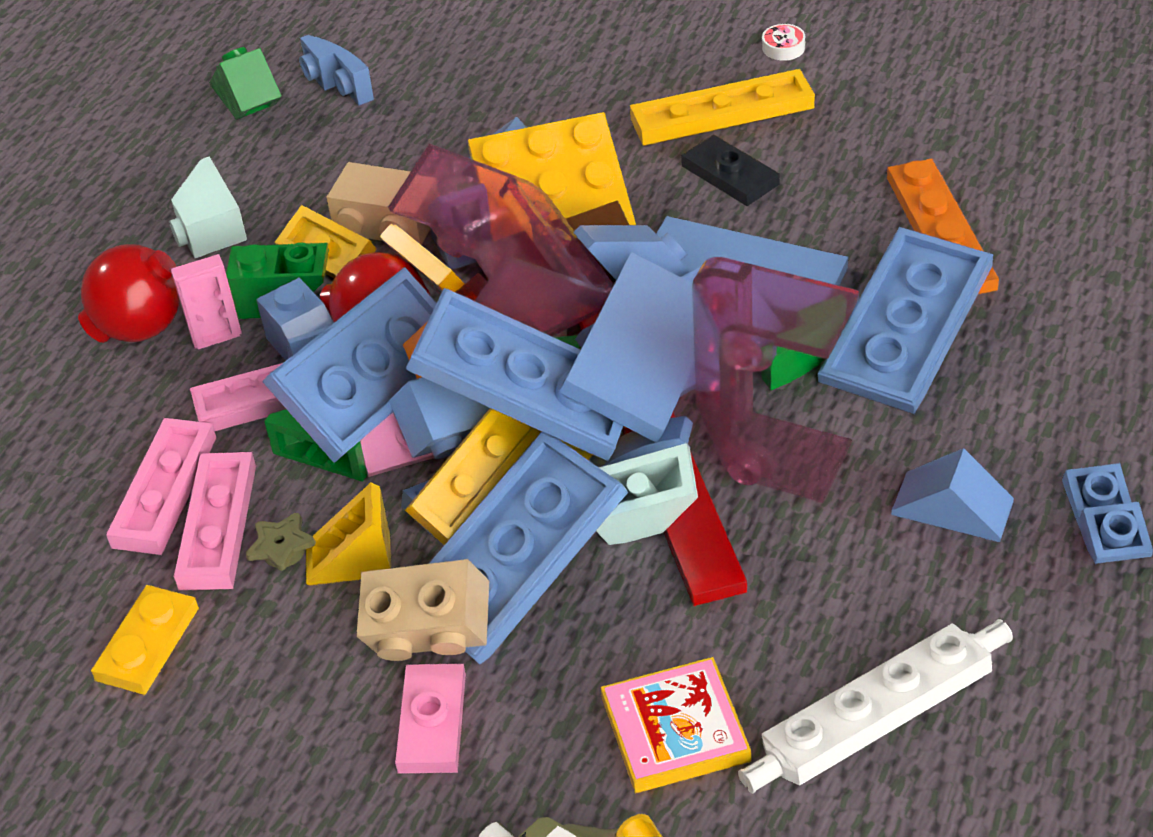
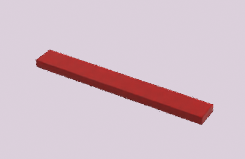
[573,293,747,607]

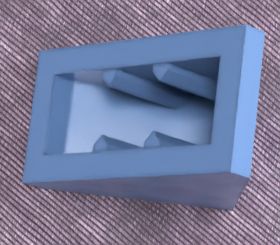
[891,448,1014,542]

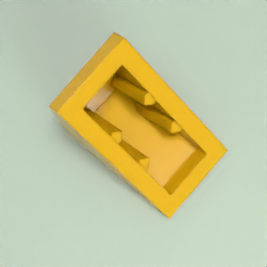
[306,482,391,586]

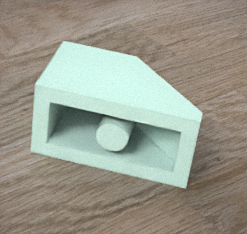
[169,156,247,259]
[596,443,698,545]

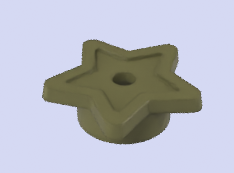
[246,513,316,571]

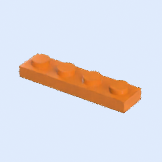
[887,159,999,294]

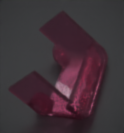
[388,143,614,336]
[692,257,859,503]

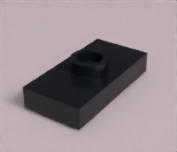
[681,134,780,206]

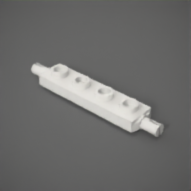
[738,619,1013,794]

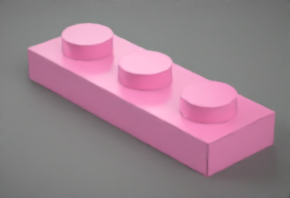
[106,418,217,555]
[174,452,256,590]

